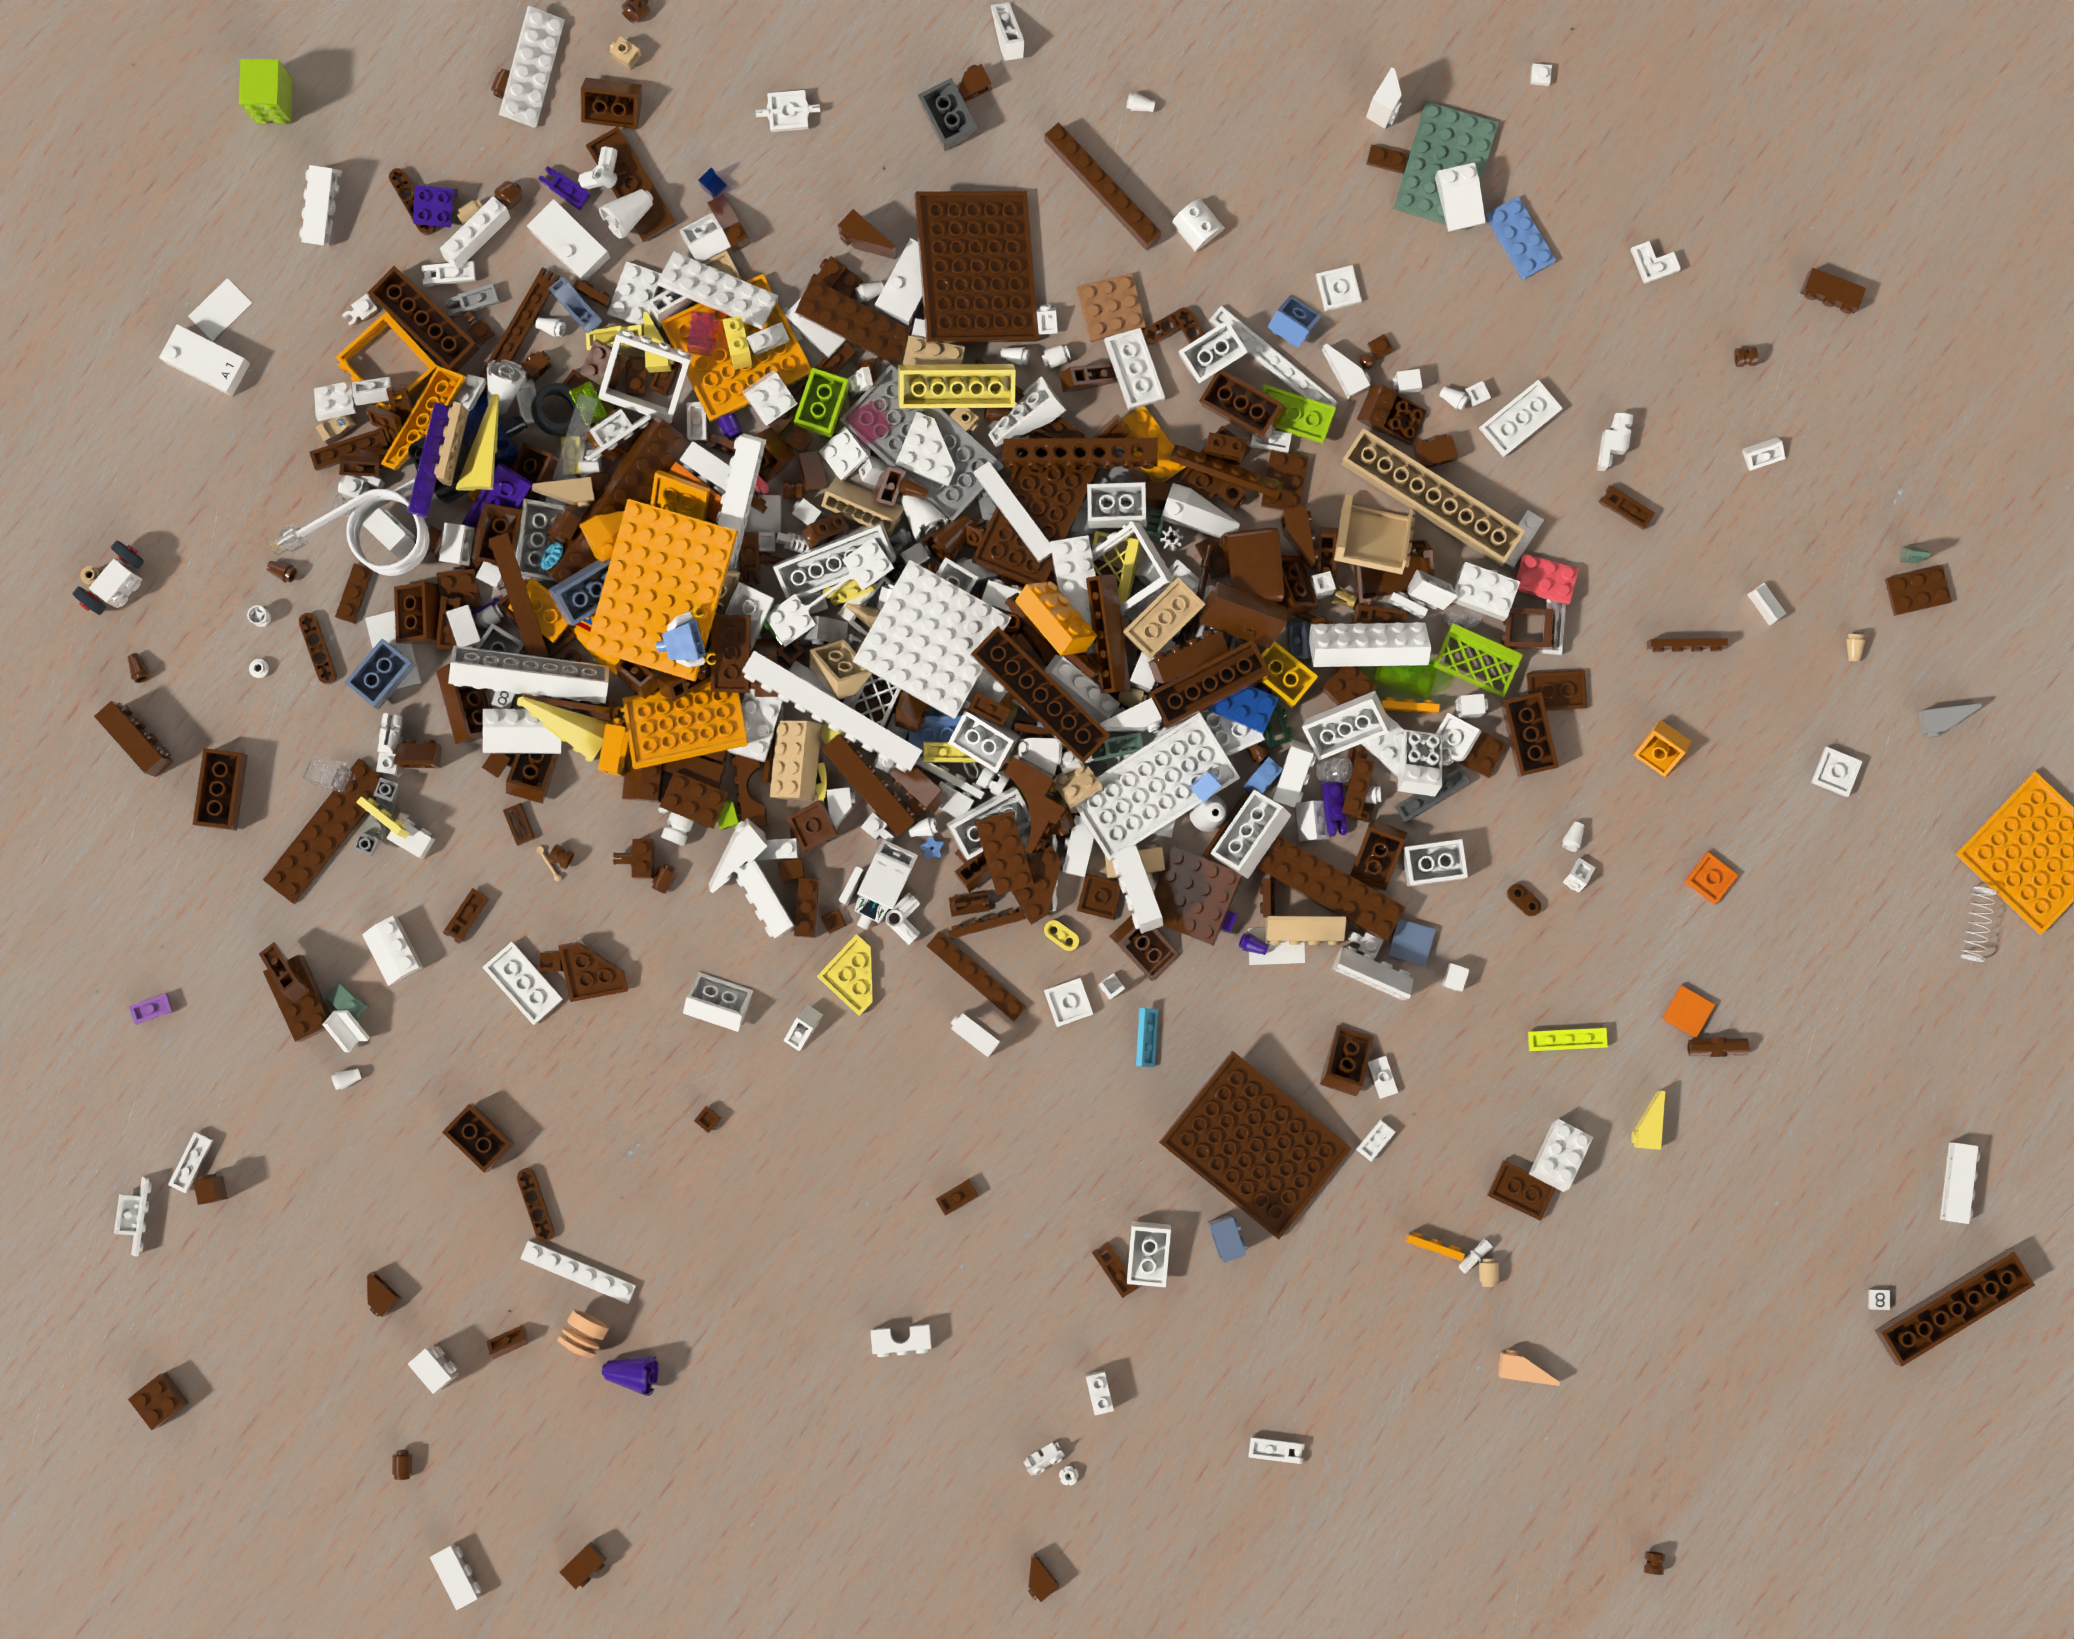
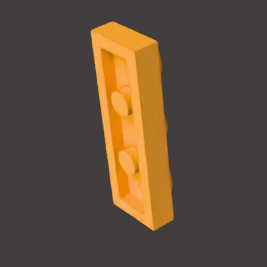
[1381,697,1440,714]
[1405,1232,1465,1261]

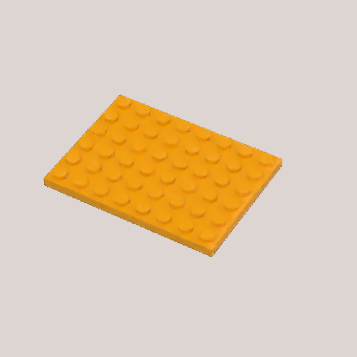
[586,499,738,681]

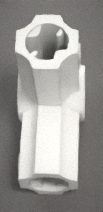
[578,147,617,190]
[885,892,920,945]

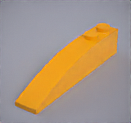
[381,366,466,471]

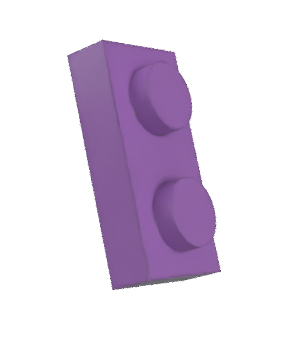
[129,993,174,1025]

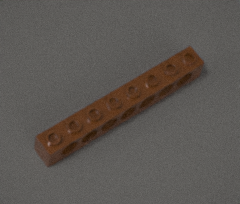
[1003,438,1158,469]

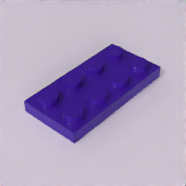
[461,462,533,532]

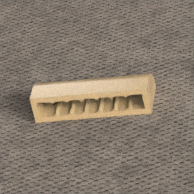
[821,477,904,536]

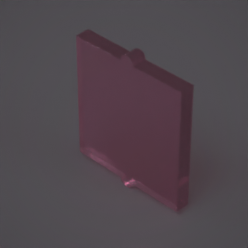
[846,401,891,446]

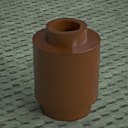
[491,69,510,99]
[652,864,677,894]
[392,1450,412,1480]

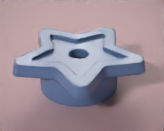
[919,836,944,860]

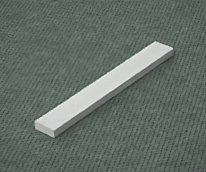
[1209,305,1338,407]

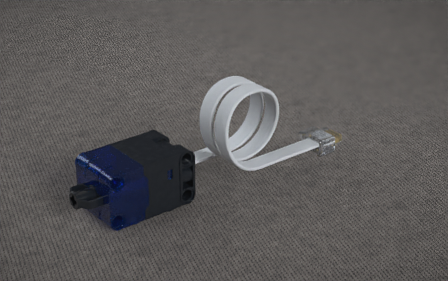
[267,404,528,576]

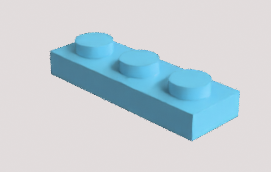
[1136,1008,1158,1067]

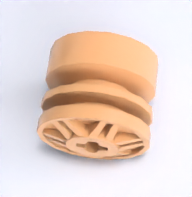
[557,1309,609,1358]

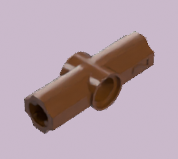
[1687,1037,1749,1057]

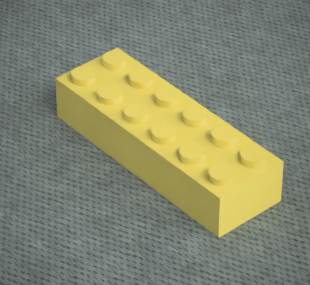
[898,364,1016,408]

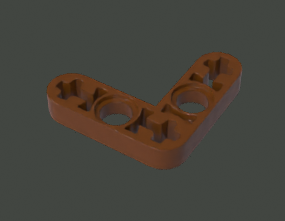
[1143,307,1205,345]

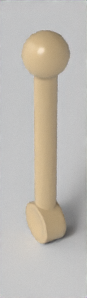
[536,846,561,881]

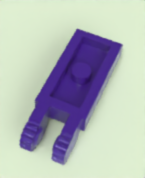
[538,166,591,211]
[1322,781,1347,836]

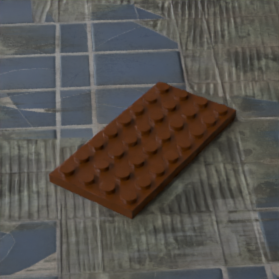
[972,428,1104,585]

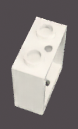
[951,1013,1000,1057]

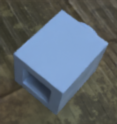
[1189,771,1221,802]

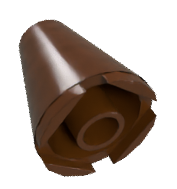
[924,515,975,562]

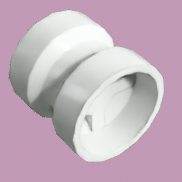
[247,605,271,627]

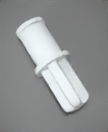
[1459,1239,1493,1273]

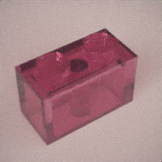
[687,311,719,356]

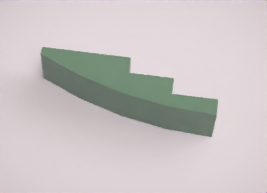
[1062,732,1144,764]

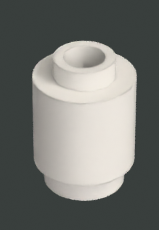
[1041,345,1071,369]

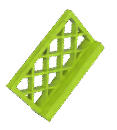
[1433,623,1523,698]

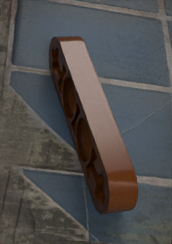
[389,168,436,235]
[299,613,337,685]
[517,1168,555,1242]

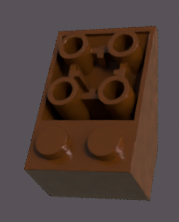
[1357,385,1427,445]
[1280,506,1318,569]

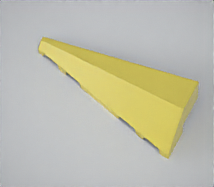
[456,394,499,491]
[517,697,608,762]

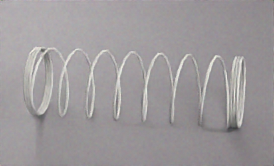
[1960,887,1997,962]

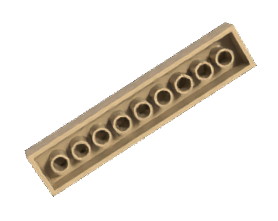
[1341,428,1526,567]

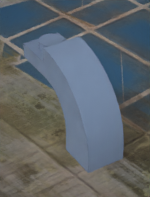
[548,277,602,333]

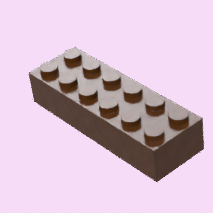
[367,266,480,372]
[1149,639,1271,730]

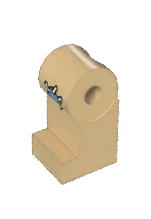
[315,415,356,445]

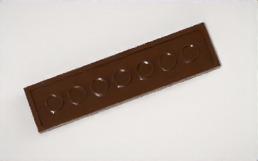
[263,758,387,904]

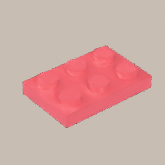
[1516,553,1579,605]

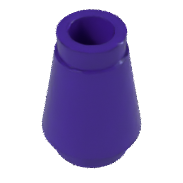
[1239,933,1269,955]

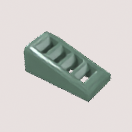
[1143,507,1164,543]
[1900,547,1931,564]

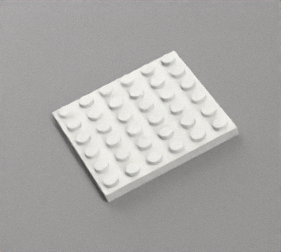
[852,560,1011,719]

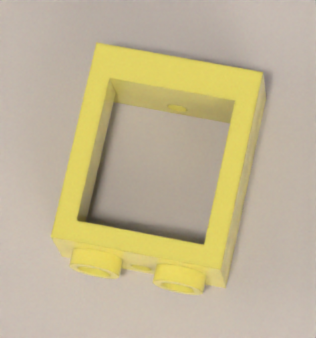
[722,316,752,370]

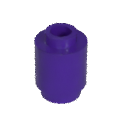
[717,412,742,440]

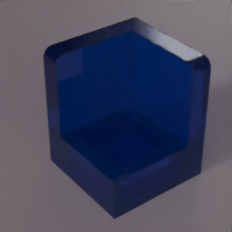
[698,167,727,199]

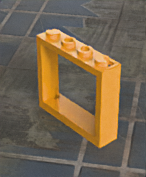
[335,311,437,413]

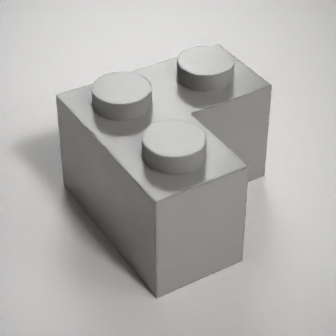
[795,616,848,646]

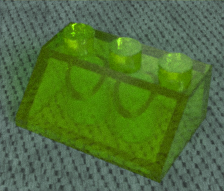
[1372,660,1437,699]

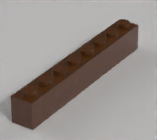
[1044,122,1161,251]

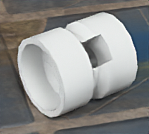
[976,766,1010,796]
[661,812,694,847]

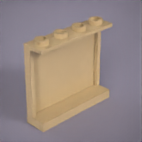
[1334,495,1415,574]

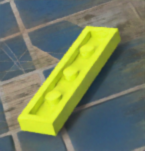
[1528,1028,1608,1051]

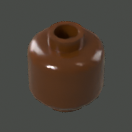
[494,181,522,209]

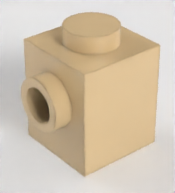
[609,36,641,70]
[949,408,979,433]

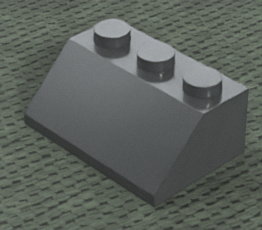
[918,78,978,151]

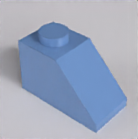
[1242,757,1283,794]

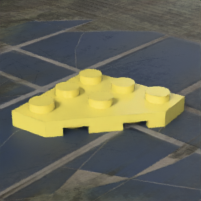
[817,934,873,1016]

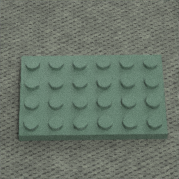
[1393,101,1498,231]

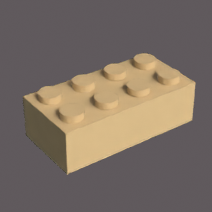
[770,721,822,801]

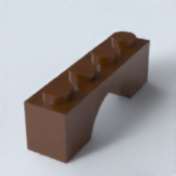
[732,754,768,827]

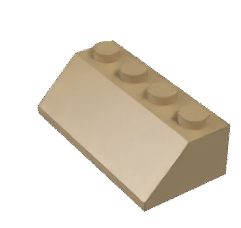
[1265,916,1346,945]

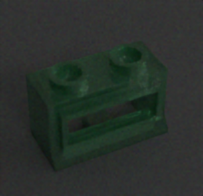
[1263,705,1293,749]

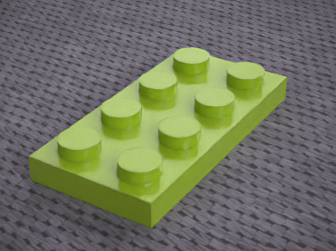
[1261,384,1336,445]

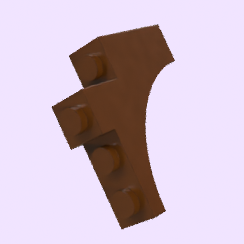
[1004,754,1068,854]

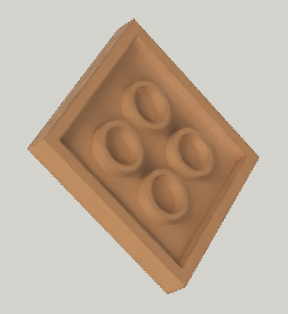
[1077,273,1146,342]

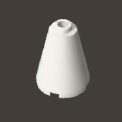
[599,189,653,239]
[487,360,526,415]
[901,493,948,542]
[1189,794,1228,832]

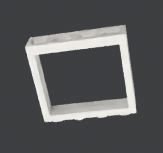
[598,330,693,423]
[1091,521,1174,618]

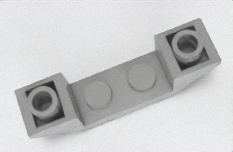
[353,777,399,857]

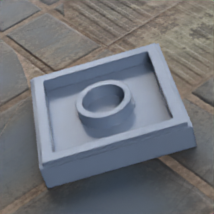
[1387,919,1436,967]

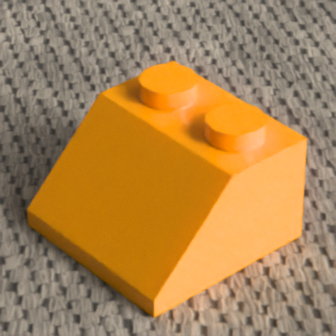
[1633,719,1691,777]

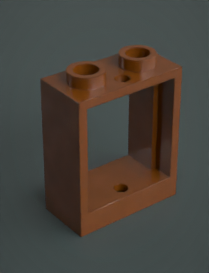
[1502,608,1556,650]

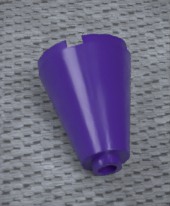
[602,1356,659,1396]

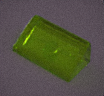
[569,381,607,426]

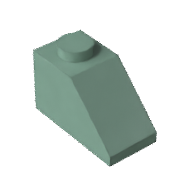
[326,982,369,1021]

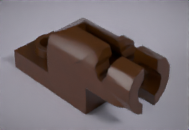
[339,447,390,477]

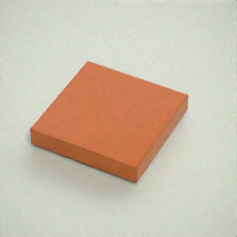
[1684,851,1739,905]
[1661,985,1715,1038]

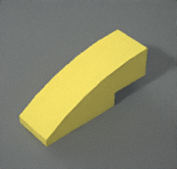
[586,325,644,351]

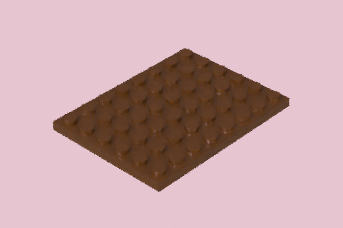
[914,191,1039,343]
[1159,1051,1352,1240]

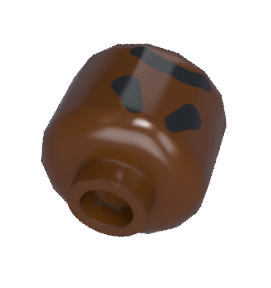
[622,0,650,23]

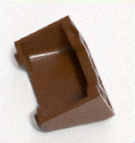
[1220,527,1284,604]
[1353,540,1434,605]

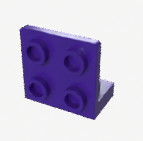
[413,185,458,227]

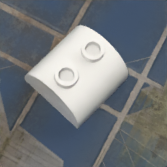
[1172,198,1225,253]

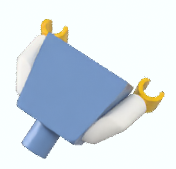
[656,606,716,667]

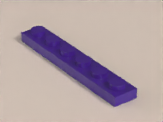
[407,402,450,518]

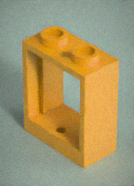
[598,721,629,776]

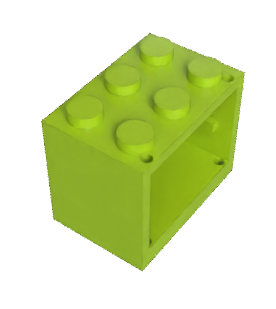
[239,59,293,125]

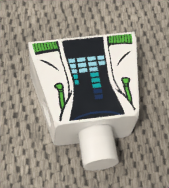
[854,895,890,930]

